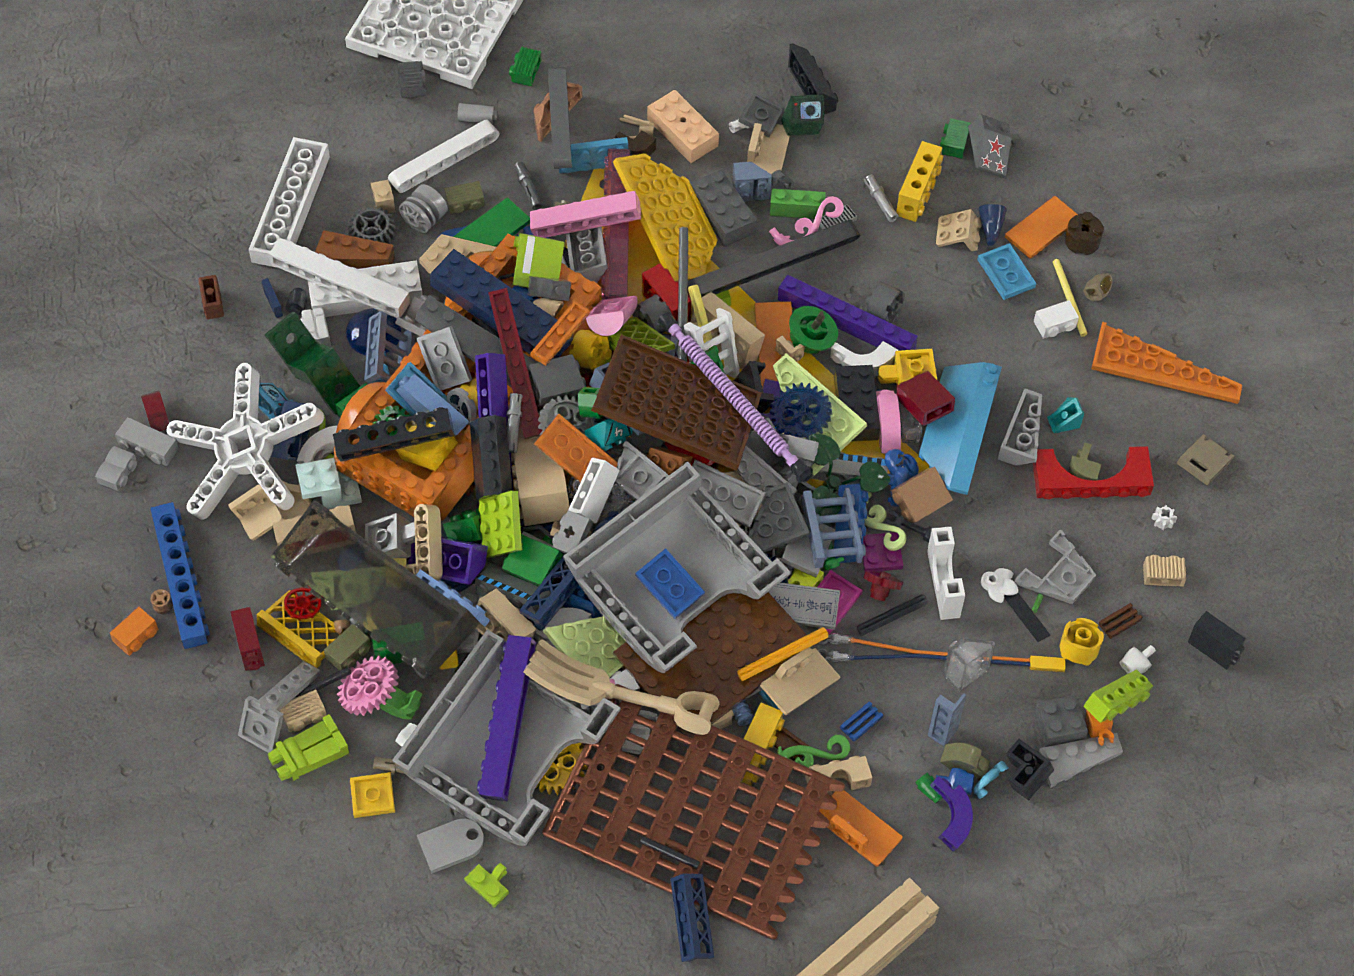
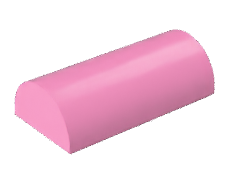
[586,296,638,336]

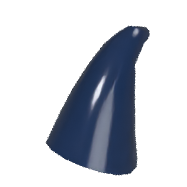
[978,204,1007,246]

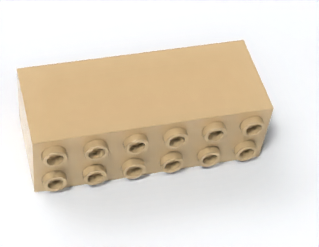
[511,413,570,526]

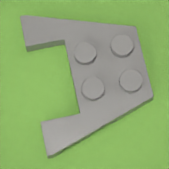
[1014,530,1096,604]

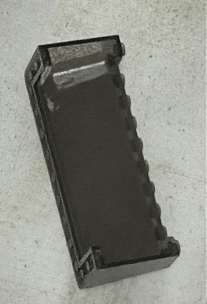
[270,500,480,677]

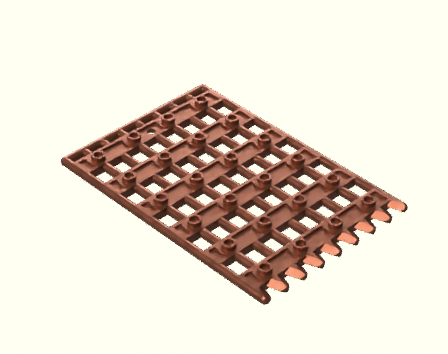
[542,684,845,940]

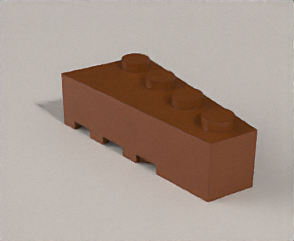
[315,230,395,269]

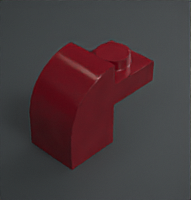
[141,390,169,432]

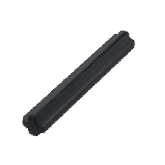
[857,594,927,636]

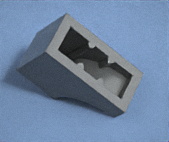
[528,276,571,301]

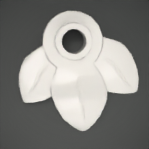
[981,568,1018,603]

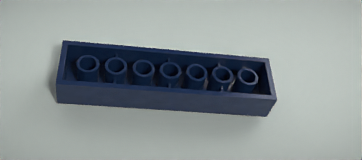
[430,249,573,359]

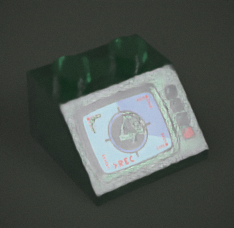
[781,95,824,136]

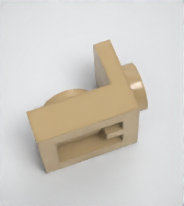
[775,336,805,361]

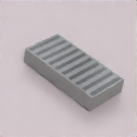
[819,204,857,230]

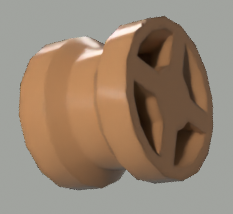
[150,589,173,614]

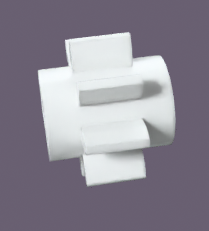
[1152,505,1177,530]

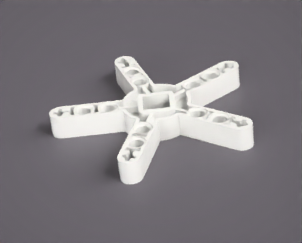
[167,363,324,520]

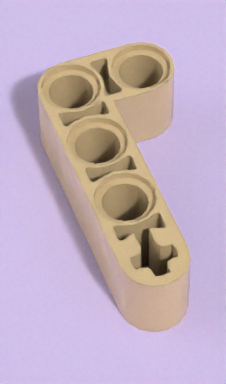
[401,504,443,583]

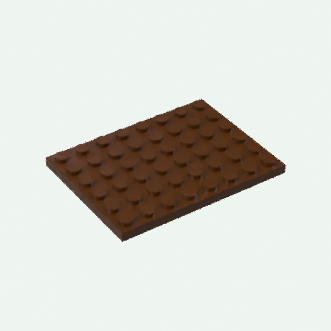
[591,334,762,471]
[613,592,807,738]

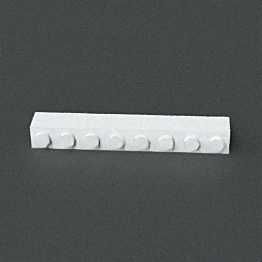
[269,238,410,318]

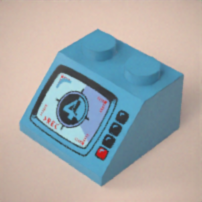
[258,383,293,420]

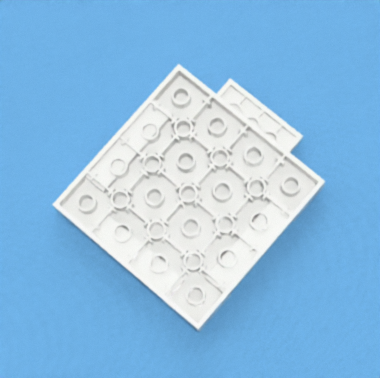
[345,0,523,89]

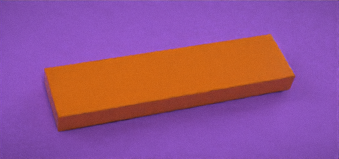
[530,300,590,366]

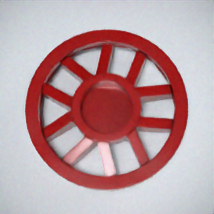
[284,588,321,621]

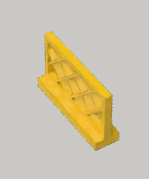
[257,590,343,668]

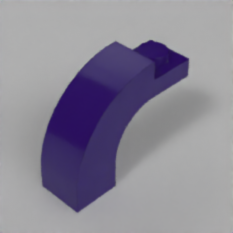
[929,776,973,851]

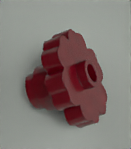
[863,570,904,601]

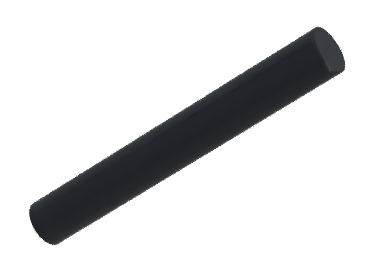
[295,667,352,698]
[640,836,700,869]

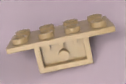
[747,123,792,174]
[760,647,840,715]

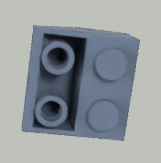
[732,162,772,202]

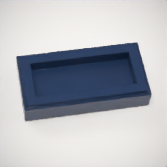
[262,278,283,318]

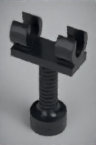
[886,510,933,542]

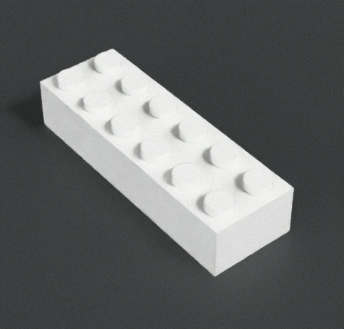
[308,260,422,317]

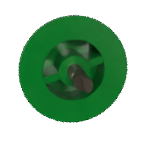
[789,306,838,354]

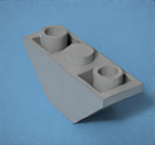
[774,434,819,461]

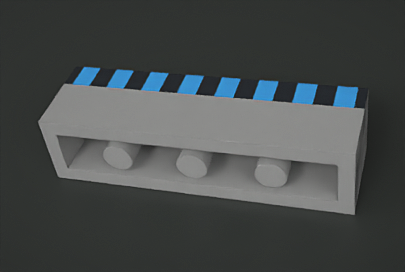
[810,452,888,489]

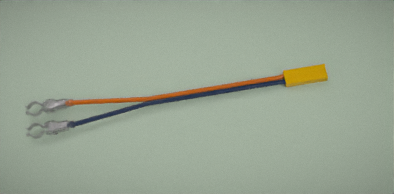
[818,633,1065,672]

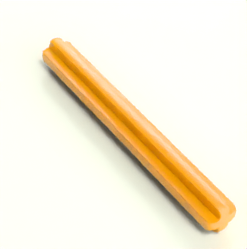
[737,627,828,681]

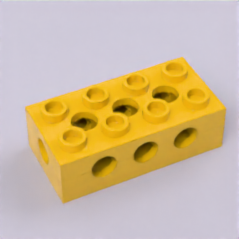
[896,141,944,222]

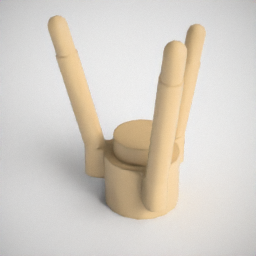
[613,115,654,139]

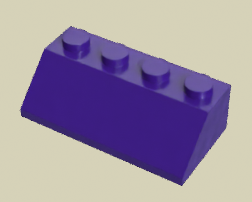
[408,537,488,584]

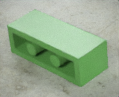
[770,188,826,219]

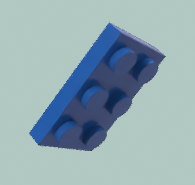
[635,548,705,619]

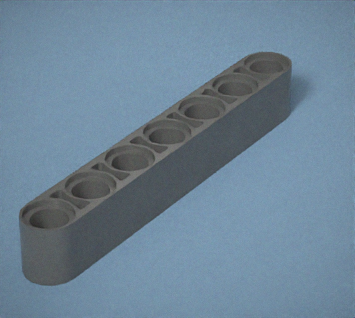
[548,67,572,169]

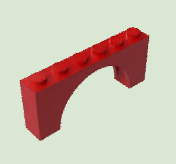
[1032,446,1154,499]

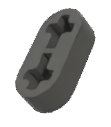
[771,170,794,190]

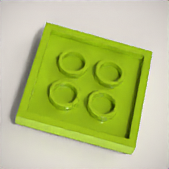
[479,491,522,558]

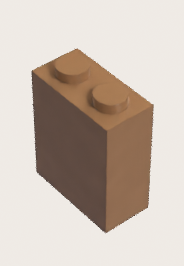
[891,466,953,523]

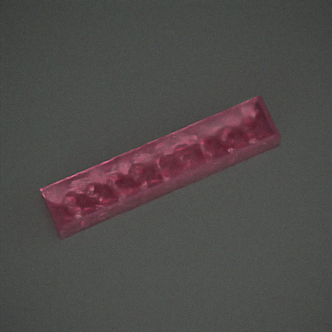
[601,149,630,300]

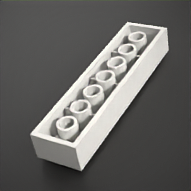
[249,137,330,268]

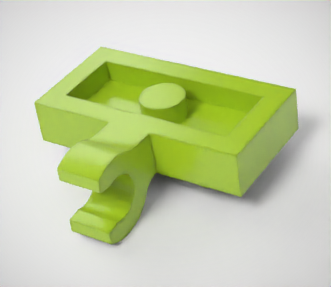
[464,863,509,908]

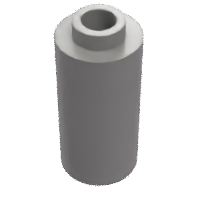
[458,103,498,124]

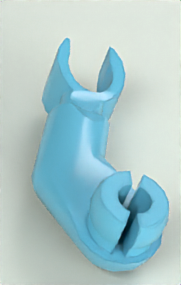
[973,761,1009,799]

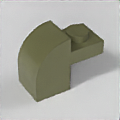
[1069,442,1102,481]
[940,743,990,780]

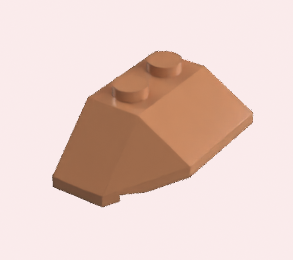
[533,82,582,142]

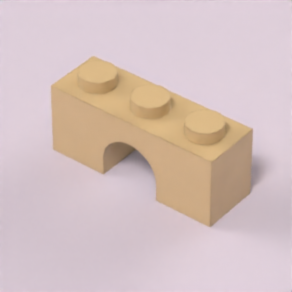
[805,756,872,795]

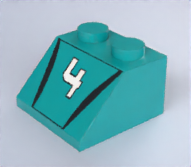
[584,418,633,451]

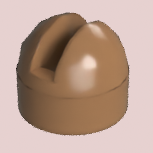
[334,620,350,634]

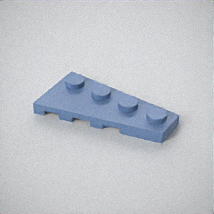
[416,569,490,627]

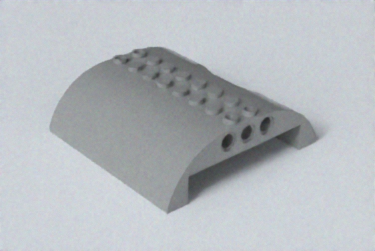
[563,462,791,673]
[392,629,621,846]

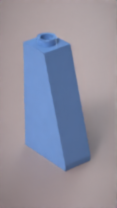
[396,374,469,435]

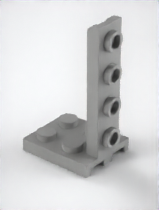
[238,661,320,753]

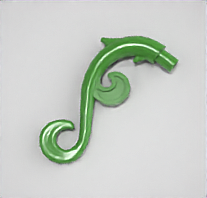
[777,735,850,789]

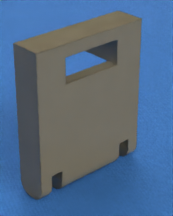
[1177,434,1235,486]

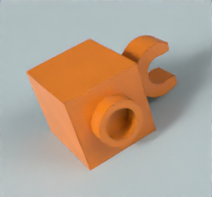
[1085,710,1114,746]

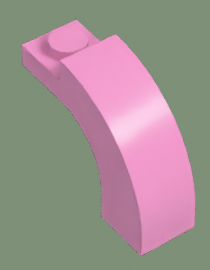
[876,390,901,453]

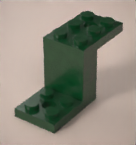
[264,312,360,415]

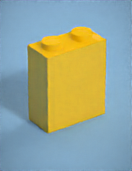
[396,423,458,471]

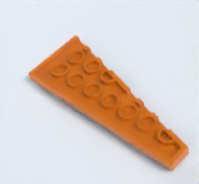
[1091,322,1242,404]

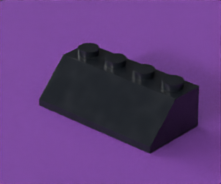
[788,43,838,117]
[470,415,512,500]

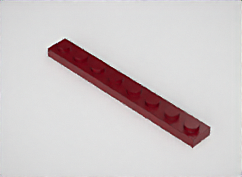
[488,288,543,439]

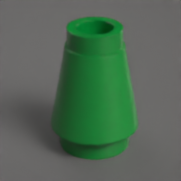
[915,772,942,804]

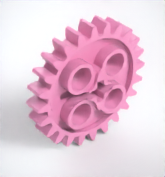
[337,656,399,716]

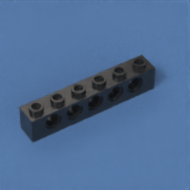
[333,407,455,462]

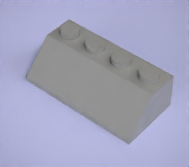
[566,227,607,283]

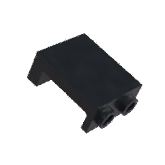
[733,361,775,413]

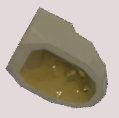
[1084,273,1113,301]

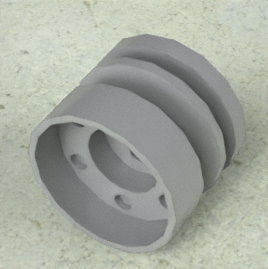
[399,184,448,233]

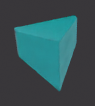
[1047,397,1084,433]

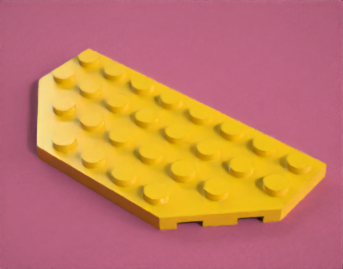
[613,154,718,281]

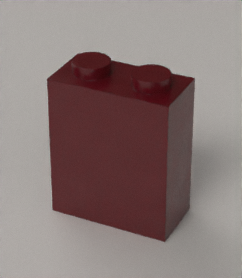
[897,371,955,426]
[230,607,265,671]

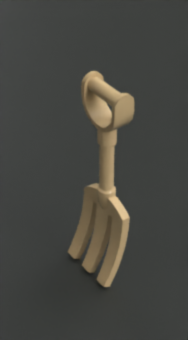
[523,639,719,735]

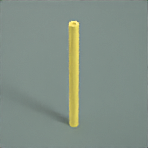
[1053,259,1088,337]

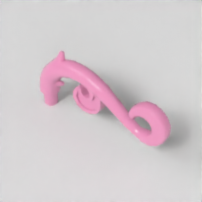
[769,196,844,246]

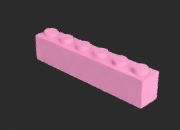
[530,191,641,238]

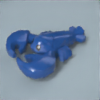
[885,449,919,507]

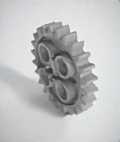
[538,395,599,436]

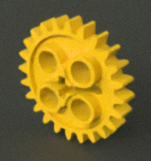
[536,743,588,795]

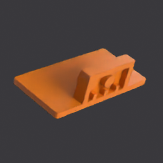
[819,790,903,867]

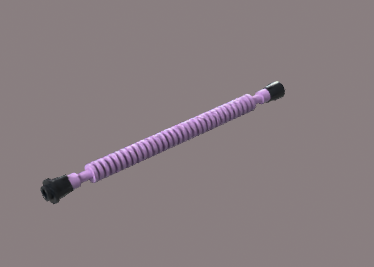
[658,312,813,482]

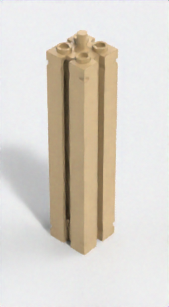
[797,878,939,976]

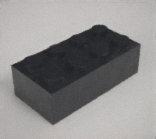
[834,365,880,441]

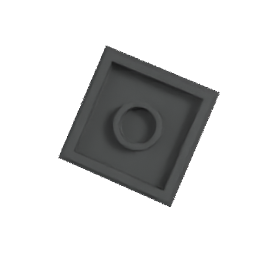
[738,93,785,137]

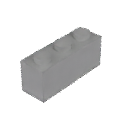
[115,417,179,466]

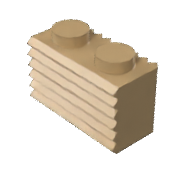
[1143,555,1186,586]
[280,690,327,732]

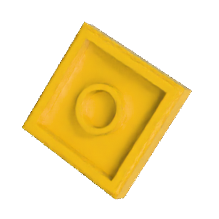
[350,772,395,818]

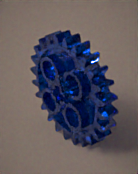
[770,382,832,440]

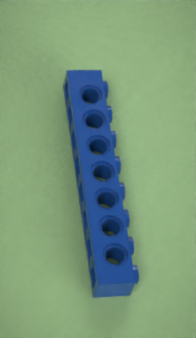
[150,502,210,649]

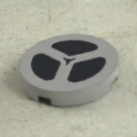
[447,388,477,425]

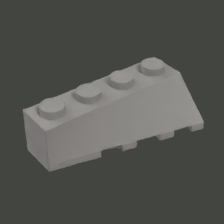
[998,388,1042,466]

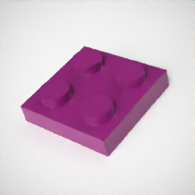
[862,532,904,573]

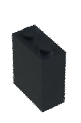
[1188,611,1246,670]

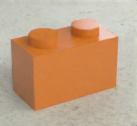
[110,607,159,656]

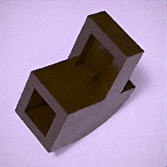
[615,131,656,156]

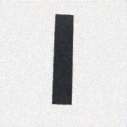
[1004,593,1050,642]

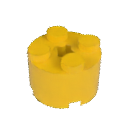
[569,329,612,371]
[1060,618,1104,666]

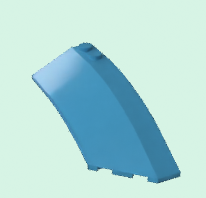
[919,362,1002,495]

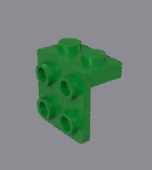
[443,508,482,542]

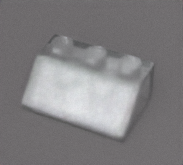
[943,637,996,693]

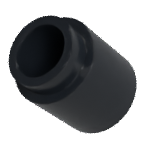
[286,288,308,315]

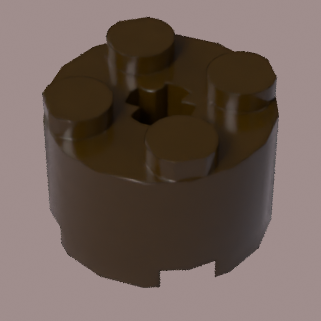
[1065,212,1104,255]

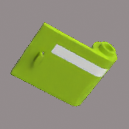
[512,233,564,288]

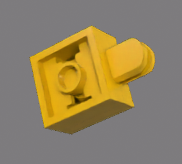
[878,349,937,385]

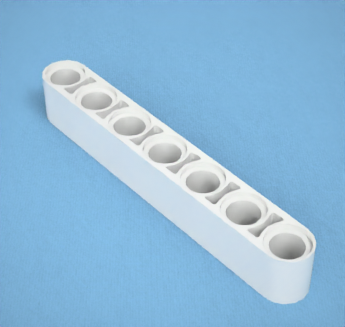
[388,120,500,193]

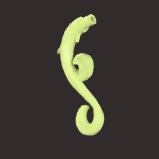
[864,492,907,551]

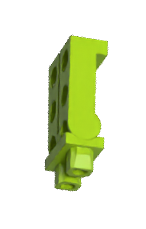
[267,714,349,781]

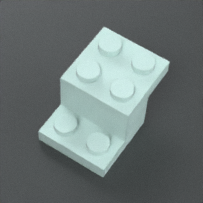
[296,458,362,510]

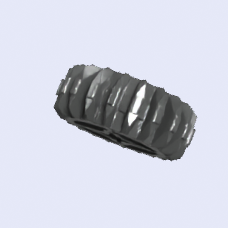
[347,206,397,244]

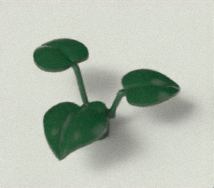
[810,434,890,516]

